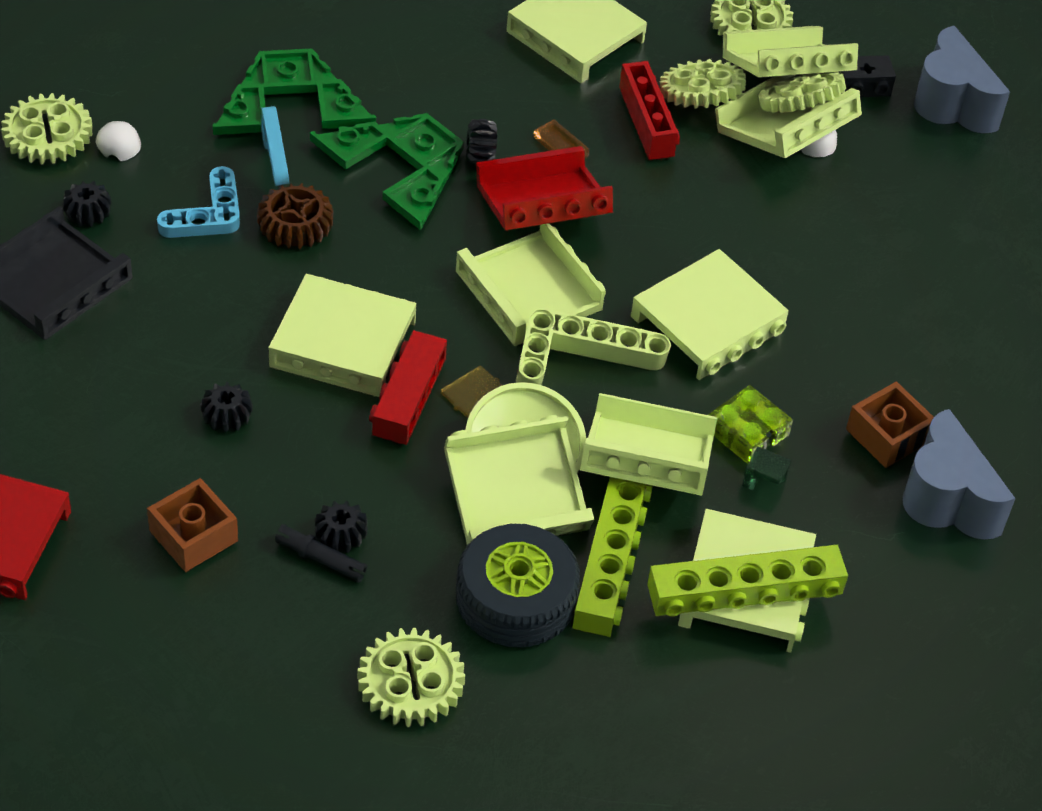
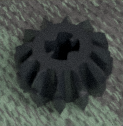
[465,119,498,165]
[62,180,112,227]
[200,381,253,433]
[315,500,368,553]

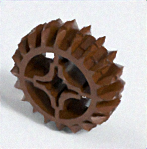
[257,182,333,250]

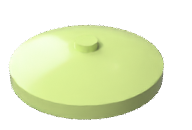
[465,382,586,473]

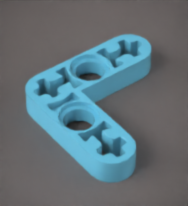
[261,106,290,186]
[157,166,240,238]

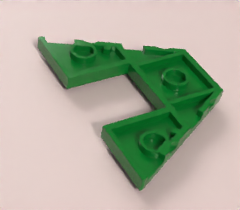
[213,49,376,135]
[310,113,464,230]

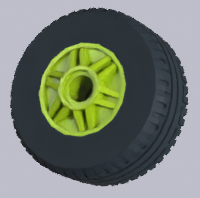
[456,523,580,647]

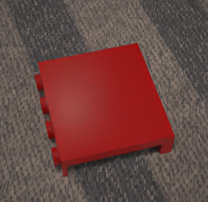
[476,146,613,230]
[0,474,71,600]

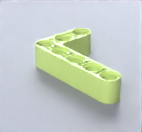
[516,308,671,385]

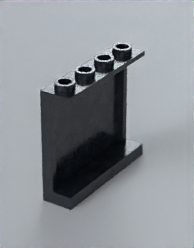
[0,206,133,340]

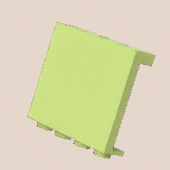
[506,0,647,83]
[722,26,858,77]
[715,75,862,158]
[456,223,606,346]
[631,249,789,380]
[269,274,416,397]
[580,393,718,496]
[444,415,594,545]
[678,509,816,653]

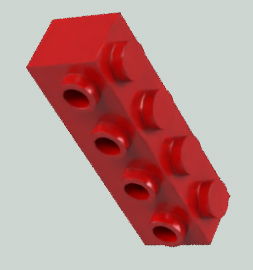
[619,61,680,160]
[369,330,447,445]

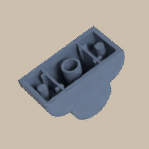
[914,26,1010,133]
[902,409,1015,539]

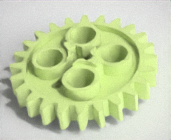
[710,0,793,36]
[660,59,746,108]
[758,72,846,113]
[1,93,93,164]
[357,628,465,727]

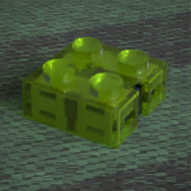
[709,385,793,465]

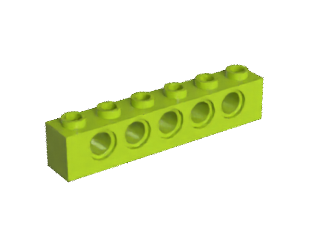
[573,477,653,637]
[647,545,848,616]

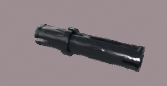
[275,524,368,583]

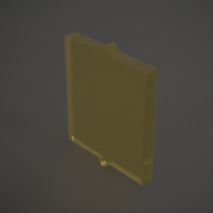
[441,365,503,418]

